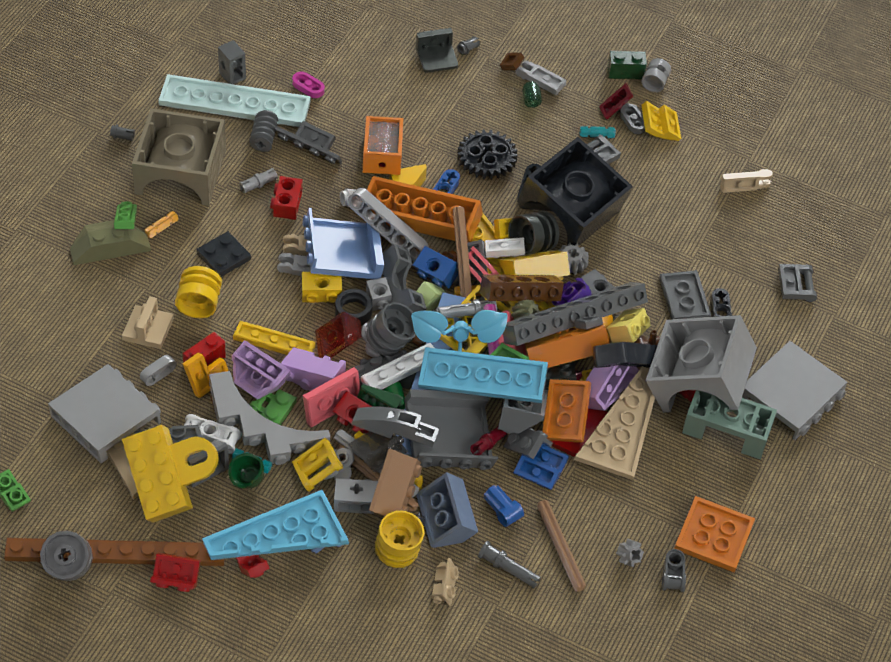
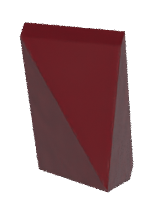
[599,83,634,120]

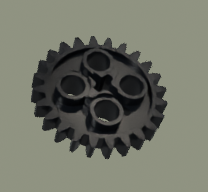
[457,129,518,180]

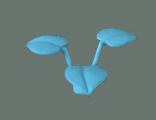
[411,310,507,352]

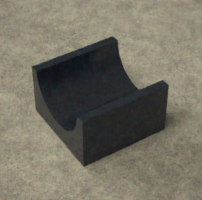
[517,137,633,246]

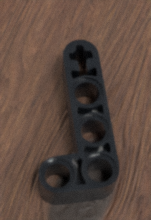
[593,342,658,368]

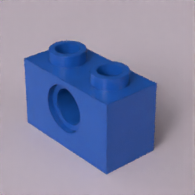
[413,246,458,289]

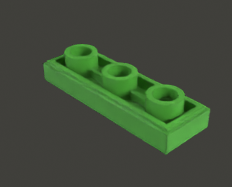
[114,201,137,229]

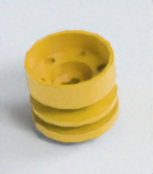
[175,266,222,319]
[375,511,425,568]

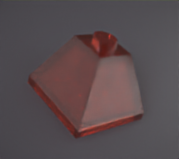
[315,311,362,359]

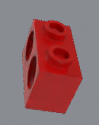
[270,176,303,220]

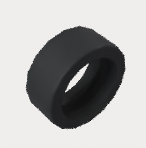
[335,289,373,327]

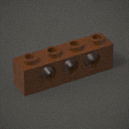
[480,275,564,301]

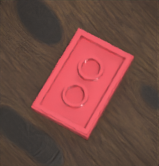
[303,367,360,428]

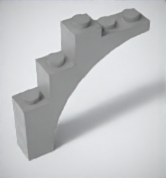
[209,371,330,465]

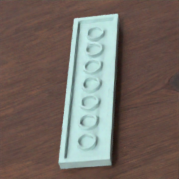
[159,74,311,127]

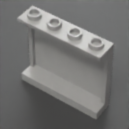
[742,341,847,440]
[48,364,161,463]

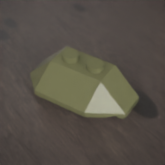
[70,220,151,265]

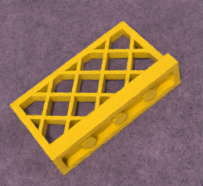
[440,285,514,354]

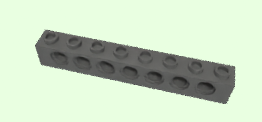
[503,282,648,346]

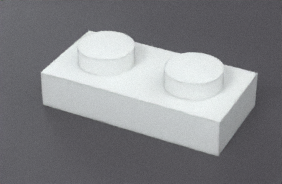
[485,238,525,258]

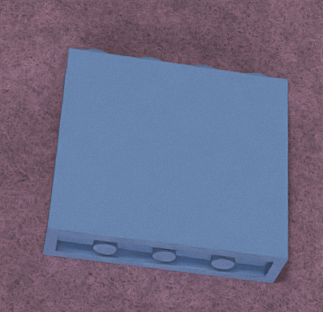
[303,208,384,279]

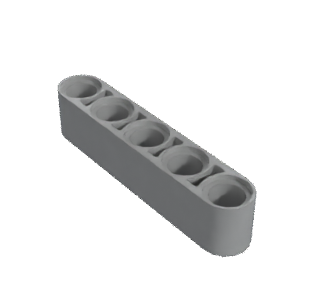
[347,188,429,261]

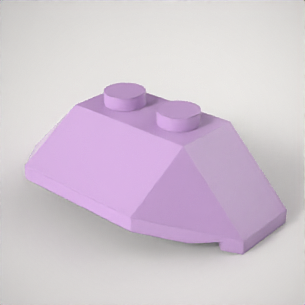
[232,340,291,399]

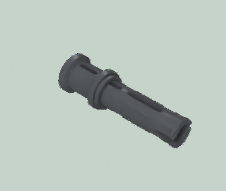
[478,541,541,589]

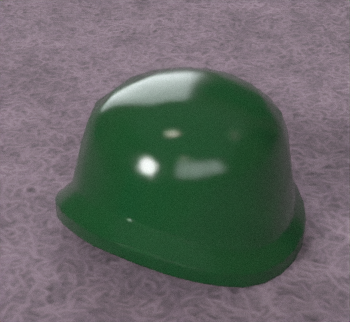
[228,453,264,489]

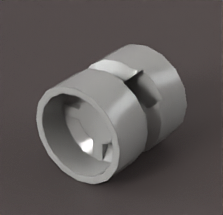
[642,58,671,92]

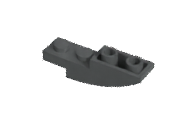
[352,407,439,448]

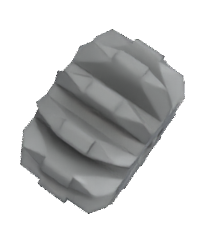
[558,243,589,275]

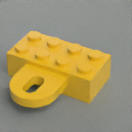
[122,425,218,523]

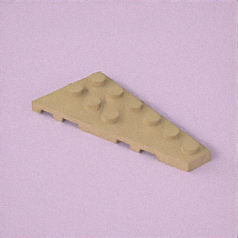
[573,366,655,480]

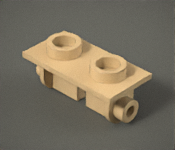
[432,558,459,607]

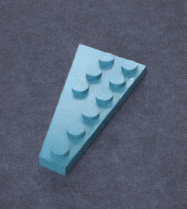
[202,490,349,560]

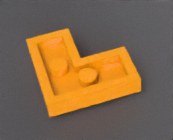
[183,353,229,398]

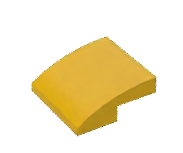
[641,101,681,141]

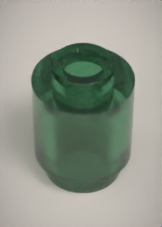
[522,81,542,108]

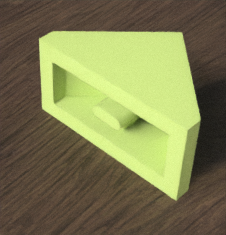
[416,281,446,311]

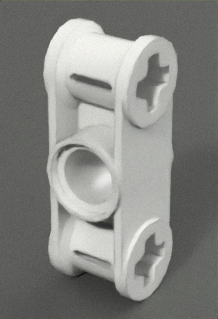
[184,414,242,454]

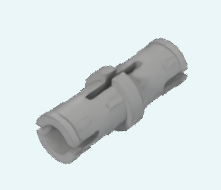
[239,168,278,193]

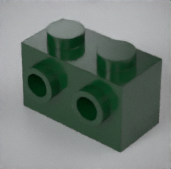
[608,51,647,80]

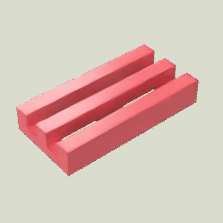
[468,246,499,283]

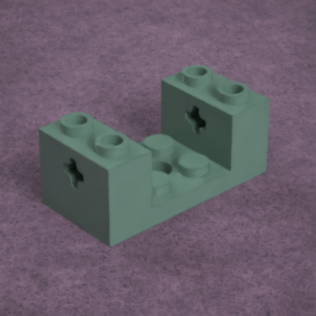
[682,390,777,460]

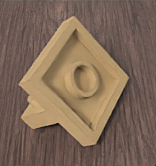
[122,296,174,349]

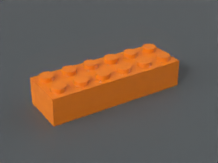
[367,176,483,243]

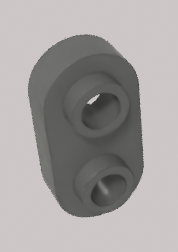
[620,103,645,134]

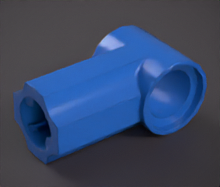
[483,485,524,527]

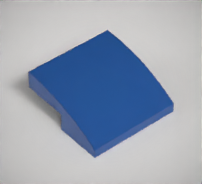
[513,444,569,490]

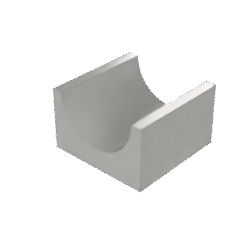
[646,315,757,413]

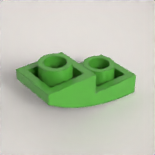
[0,469,31,512]

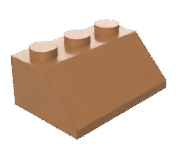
[369,449,422,517]

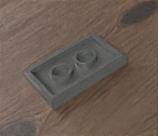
[659,270,711,320]

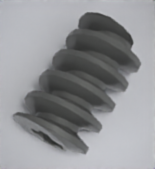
[249,110,278,152]

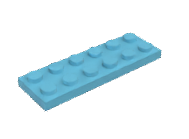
[418,347,548,403]

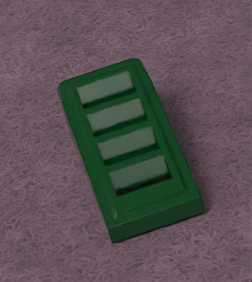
[357,384,403,409]

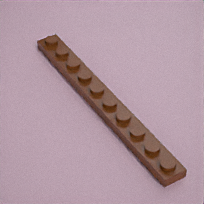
[4,538,225,566]

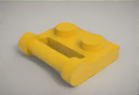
[292,438,343,492]

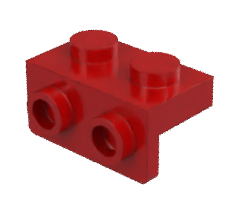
[150,553,201,592]

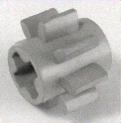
[616,539,644,567]

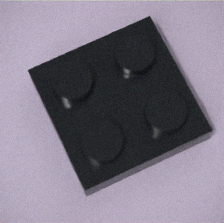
[197,231,251,277]

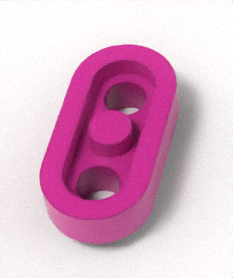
[292,72,325,98]

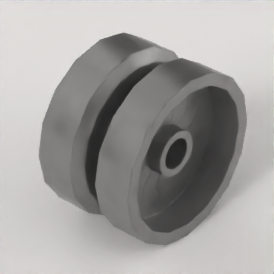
[40,531,93,581]

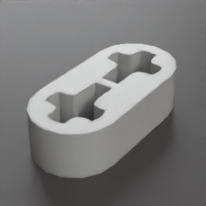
[140,355,177,386]

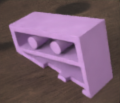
[281,347,346,391]
[586,365,639,411]

